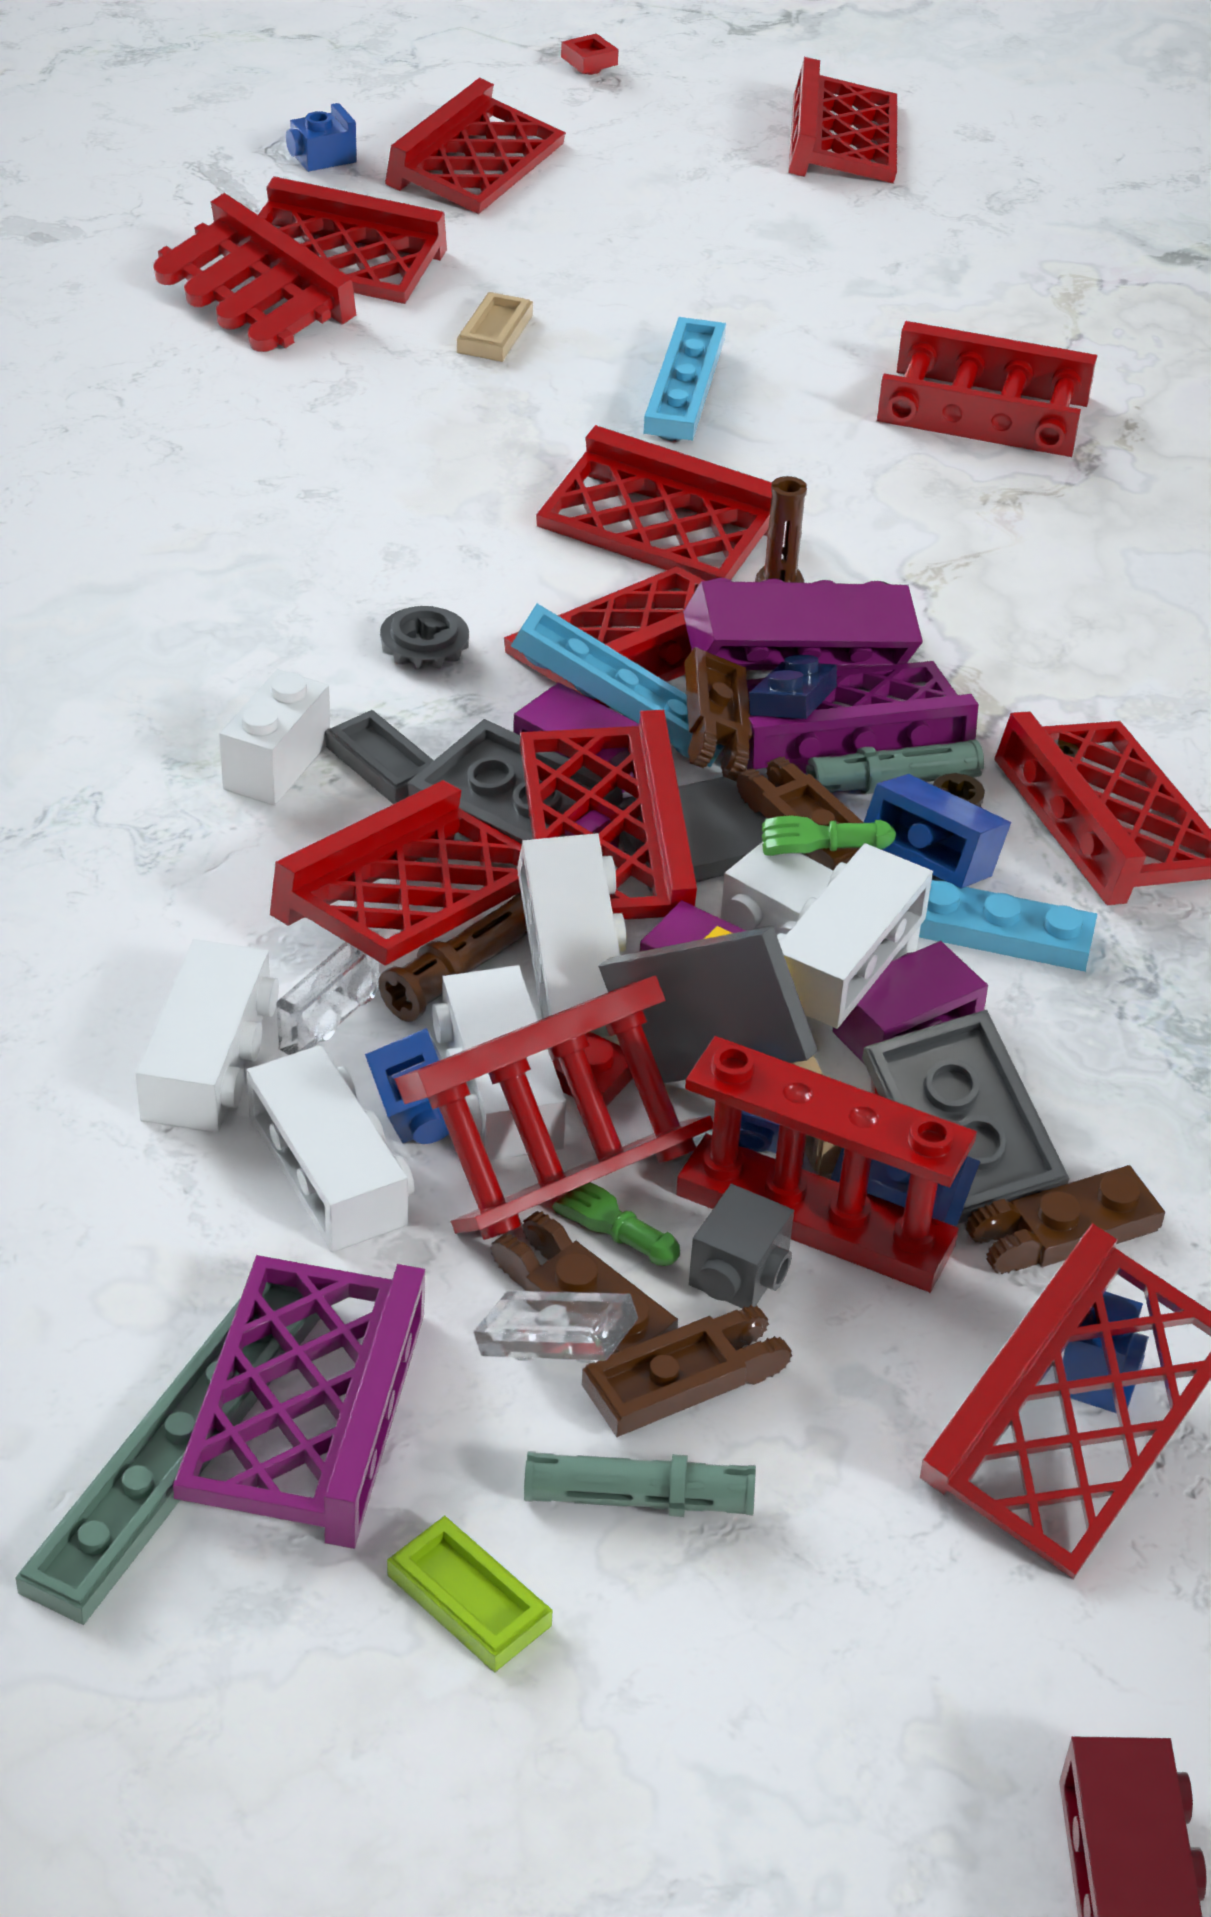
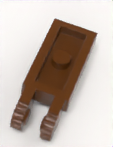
[684,647,752,781]
[736,756,883,871]
[965,1165,1165,1274]
[490,1210,678,1358]
[581,1305,793,1437]

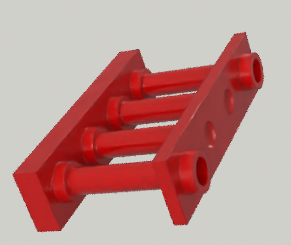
[877,321,1098,457]
[394,975,713,1240]
[676,1036,977,1293]

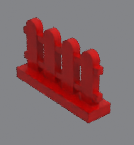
[153,193,356,352]

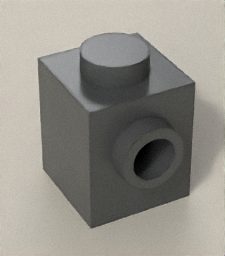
[688,1184,794,1309]

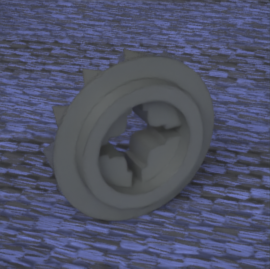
[380,606,469,670]

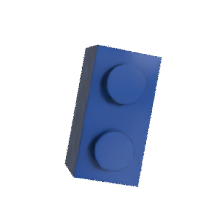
[864,774,1012,889]

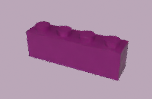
[683,578,923,670]

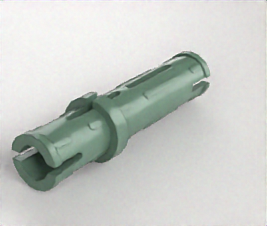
[806,739,984,794]
[524,1451,756,1517]

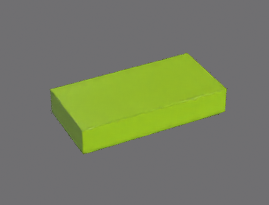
[387,1515,553,1673]

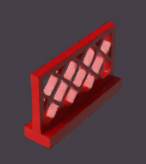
[788,56,897,184]
[385,77,566,214]
[258,176,447,304]
[536,425,772,581]
[504,566,705,708]
[520,710,697,920]
[994,711,1211,906]
[269,780,522,966]
[920,1223,1211,1580]

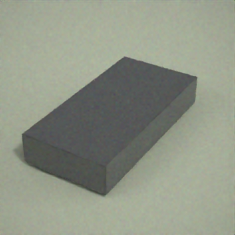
[325,710,434,804]

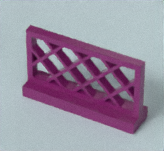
[747,661,979,774]
[173,1255,426,1549]

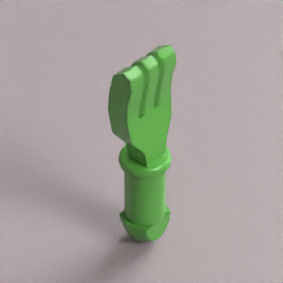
[762,816,896,856]
[552,1182,680,1266]

